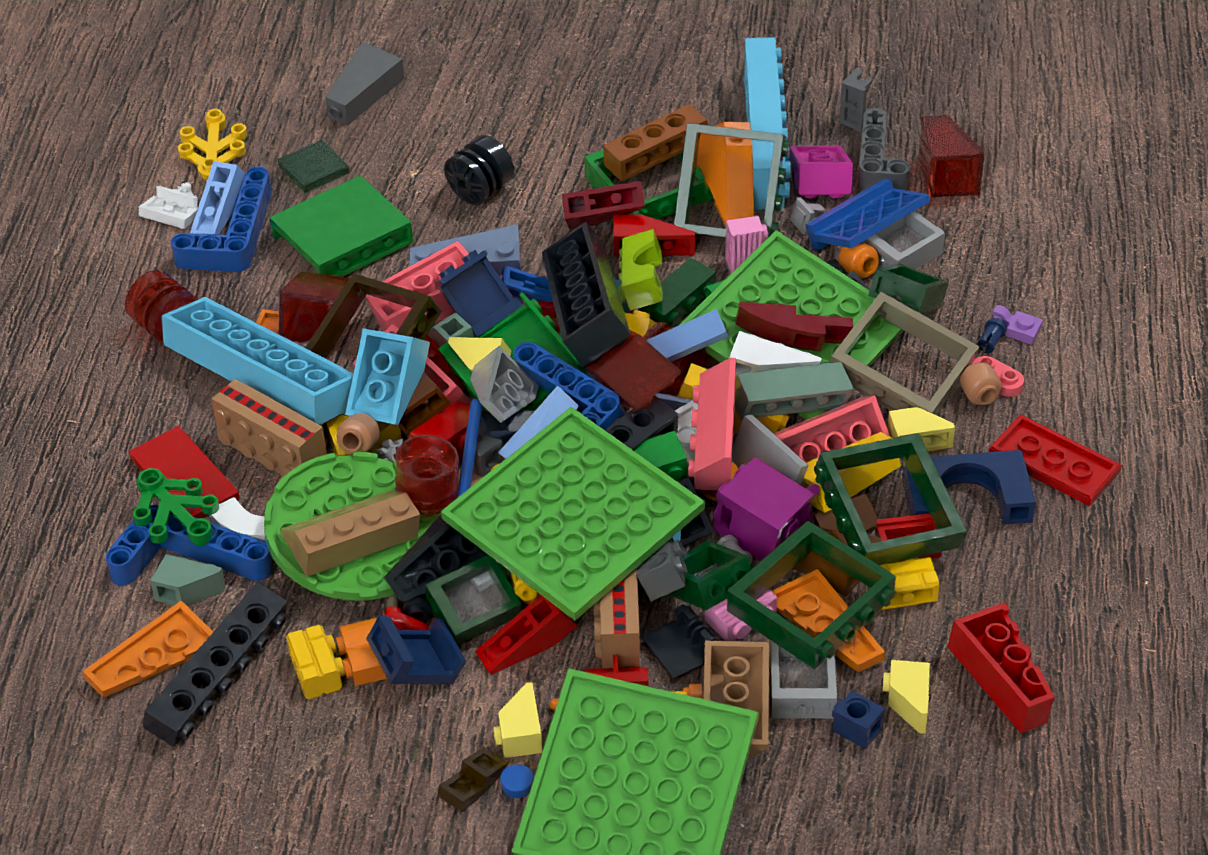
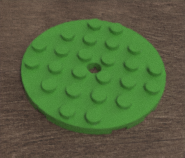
[264,451,444,601]

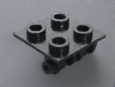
[641,604,718,680]

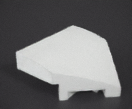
[139,183,198,229]

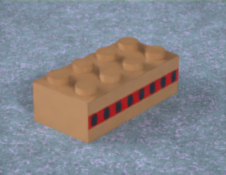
[211,379,327,476]
[594,568,640,669]

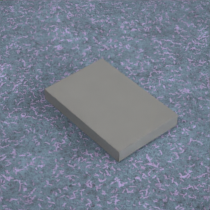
[732,415,809,485]

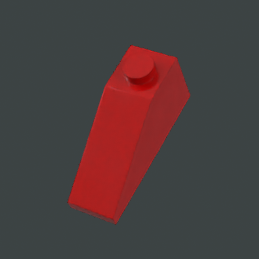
[614,214,695,256]
[475,595,577,675]

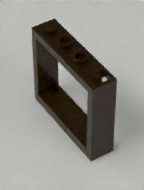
[306,273,442,359]

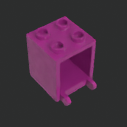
[713,457,819,561]

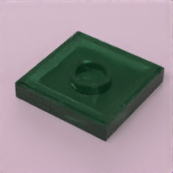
[278,140,350,193]

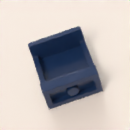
[435,250,523,338]
[366,616,466,684]

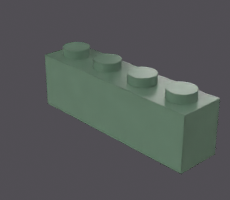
[735,362,854,420]

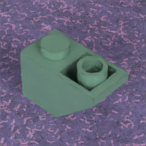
[428,313,475,350]
[150,554,226,606]

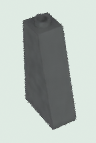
[325,42,404,126]

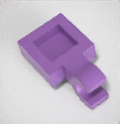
[992,305,1043,345]

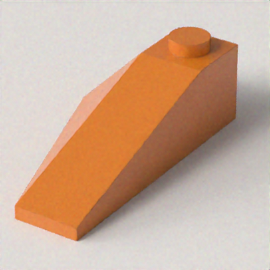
[696,122,754,228]

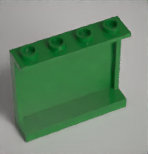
[269,175,414,286]
[438,292,587,411]

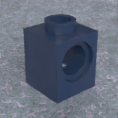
[832,691,885,749]

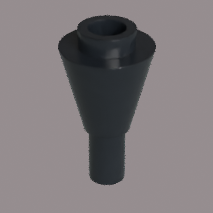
[402,594,432,623]

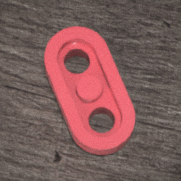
[972,356,1024,397]

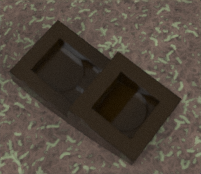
[437,747,508,812]

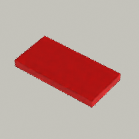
[989,414,1122,506]
[128,426,240,519]

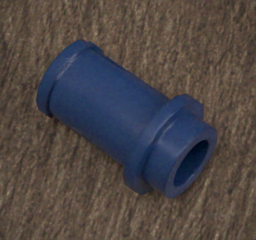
[977,318,1007,353]

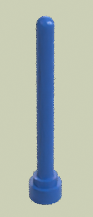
[457,399,482,498]

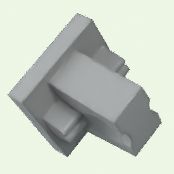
[790,197,825,235]

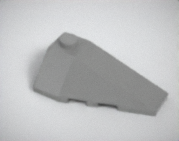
[470,346,539,423]

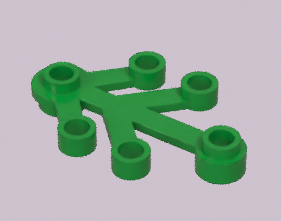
[132,468,219,546]

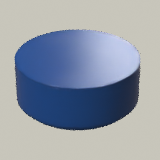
[500,765,534,798]

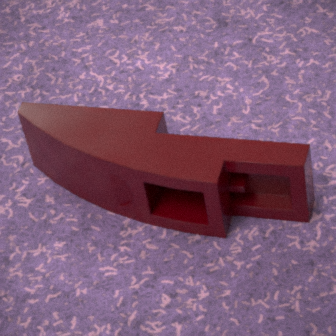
[735,302,854,352]

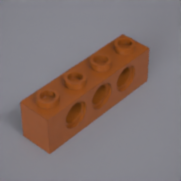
[603,104,708,181]

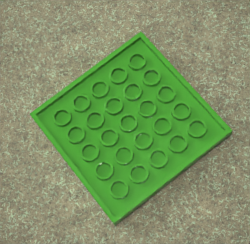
[680,230,904,420]
[441,407,705,620]
[512,668,759,855]

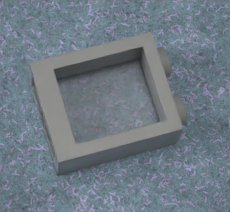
[863,211,945,269]
[769,640,837,718]

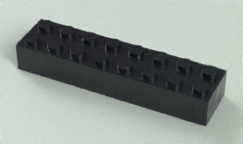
[541,222,631,367]

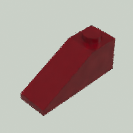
[562,181,645,230]

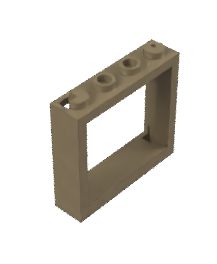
[829,292,979,415]

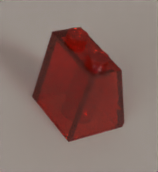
[919,115,985,198]
[279,271,350,351]

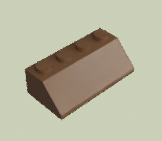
[281,491,420,577]
[703,641,769,761]

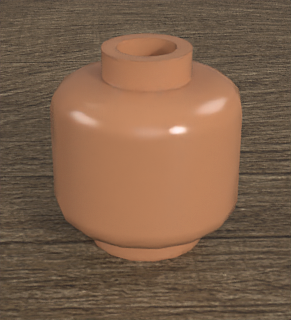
[959,362,1002,405]
[336,413,380,455]

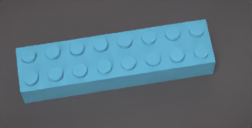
[744,37,791,209]
[162,297,354,425]

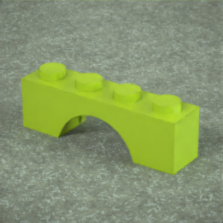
[618,229,663,310]

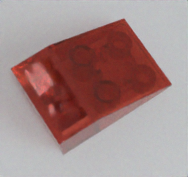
[586,330,681,411]

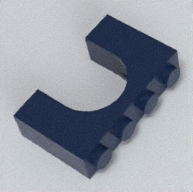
[902,450,1036,525]

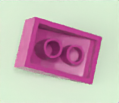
[789,146,853,198]

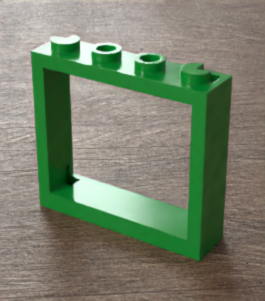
[584,150,714,220]

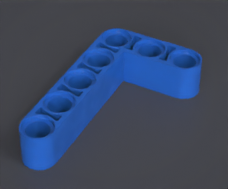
[171,166,272,272]
[513,342,626,430]
[106,504,273,586]

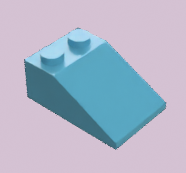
[345,328,430,425]

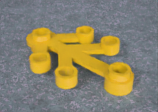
[178,109,247,181]

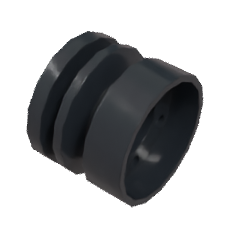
[444,135,514,205]

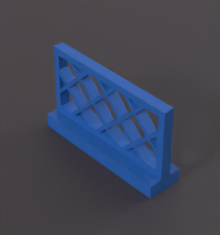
[805,179,930,250]

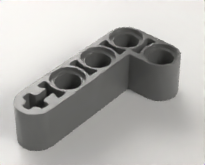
[858,108,910,191]

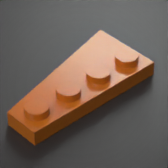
[83,601,213,698]

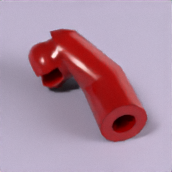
[384,606,429,630]

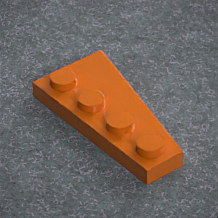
[772,569,885,673]

